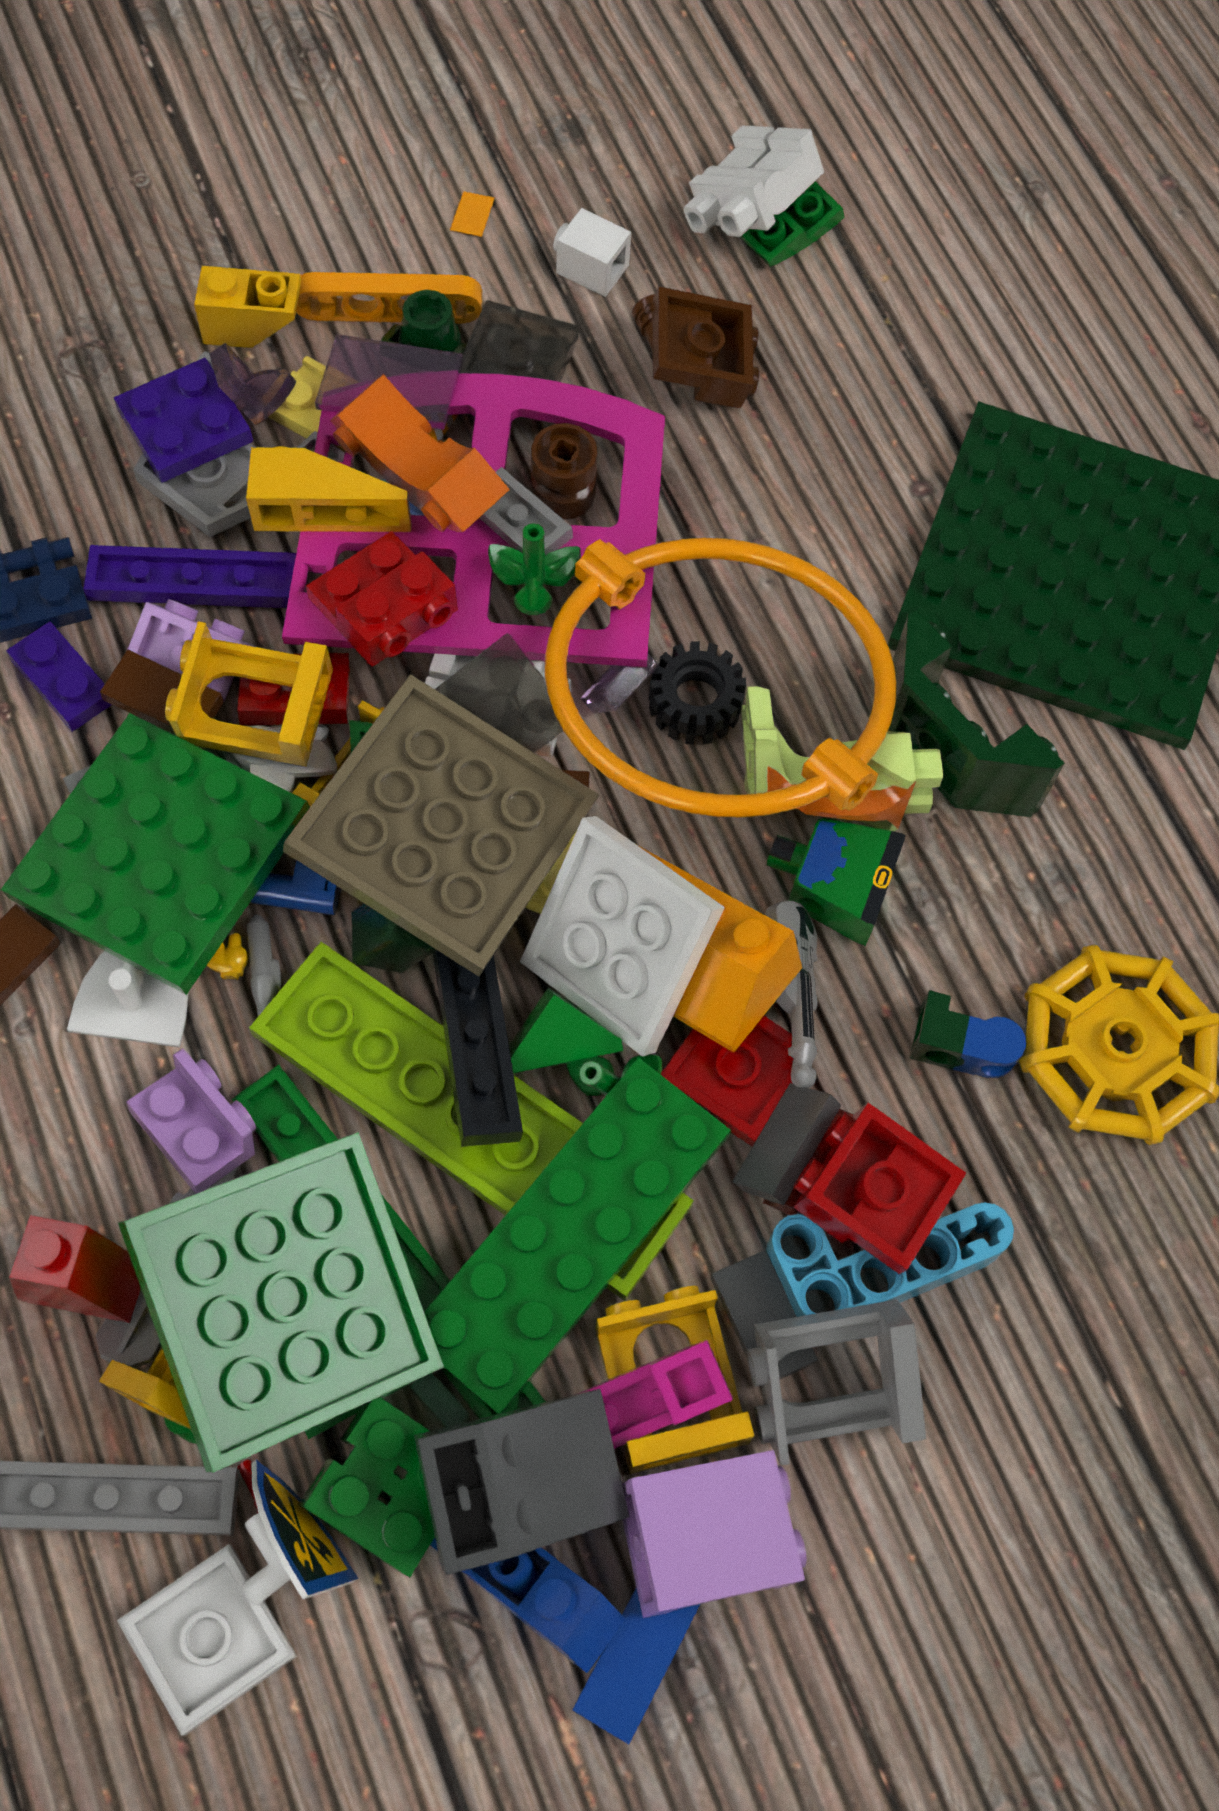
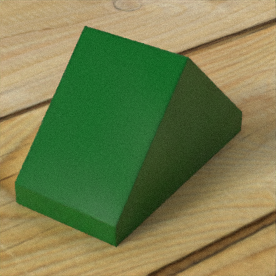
[509,988,624,1073]

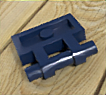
[0,537,93,643]

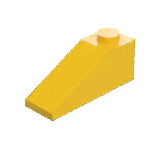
[246,446,412,532]

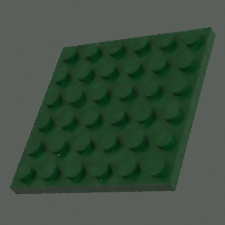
[888,401,1219,750]

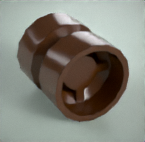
[531,423,598,520]

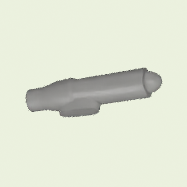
[247,914,281,1016]

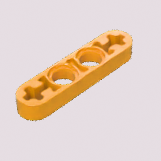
[296,272,483,324]

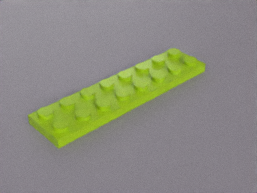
[249,942,694,1301]

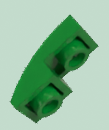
[741,181,845,267]

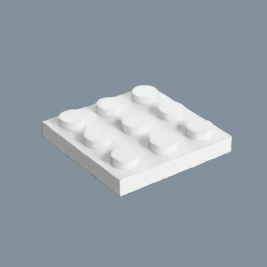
[520,816,725,1057]

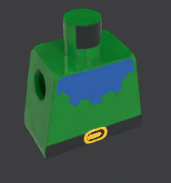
[766,818,906,946]

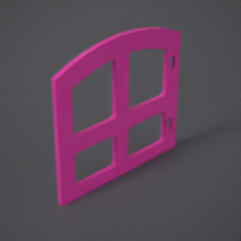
[282,373,665,667]

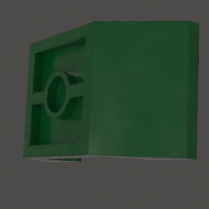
[888,609,1065,817]

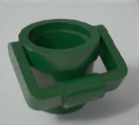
[380,290,470,375]

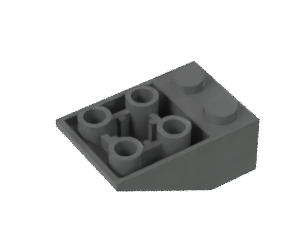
[414,1389,629,1575]

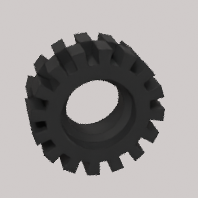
[648,641,746,745]

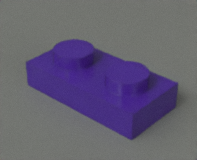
[6,621,112,732]

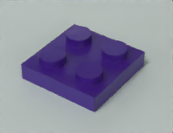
[113,357,253,483]

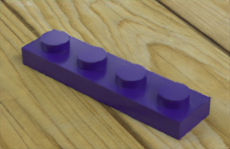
[83,545,296,608]

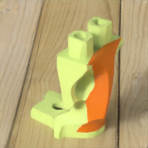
[741,686,943,831]

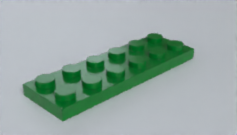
[424,1057,731,1414]

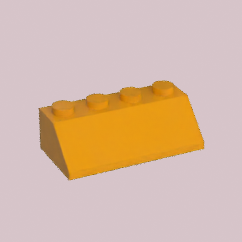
[636,844,802,1053]

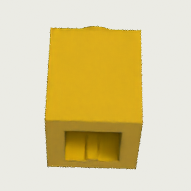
[194,266,301,348]

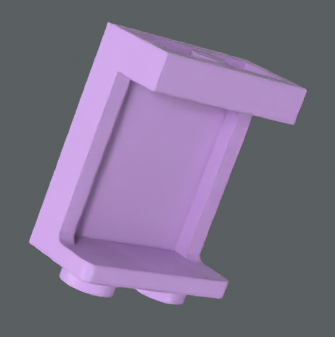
[622,1450,807,1618]

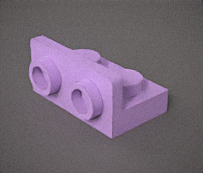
[128,599,256,703]
[126,1048,256,1194]

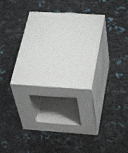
[553,208,631,297]

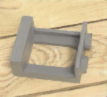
[747,1300,926,1466]

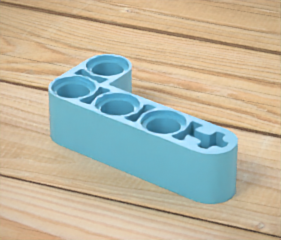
[766,1202,1014,1317]

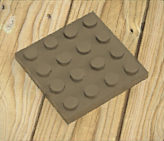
[283,674,599,976]

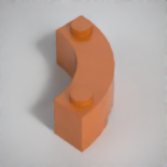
[330,374,510,532]

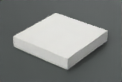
[117,1544,297,1736]

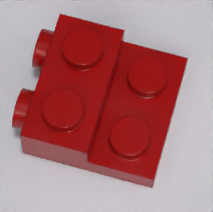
[306,530,458,667]
[793,1102,967,1274]

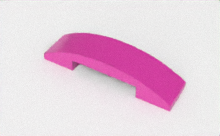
[575,1339,733,1449]

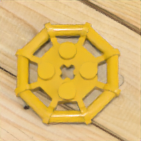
[1019,944,1219,1145]

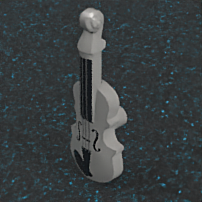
[765,901,818,1088]

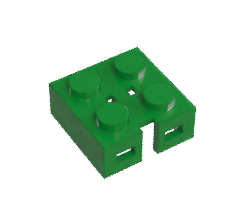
[298,1397,435,1578]

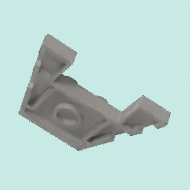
[133,351,345,537]

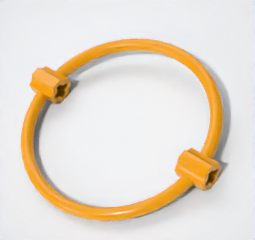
[545,538,896,818]

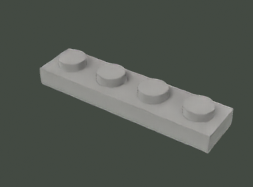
[0,1461,240,1536]

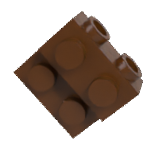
[653,286,759,409]

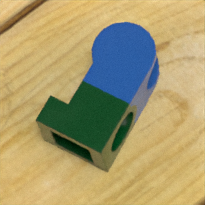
[909,990,1026,1078]

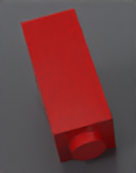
[9,1215,141,1323]

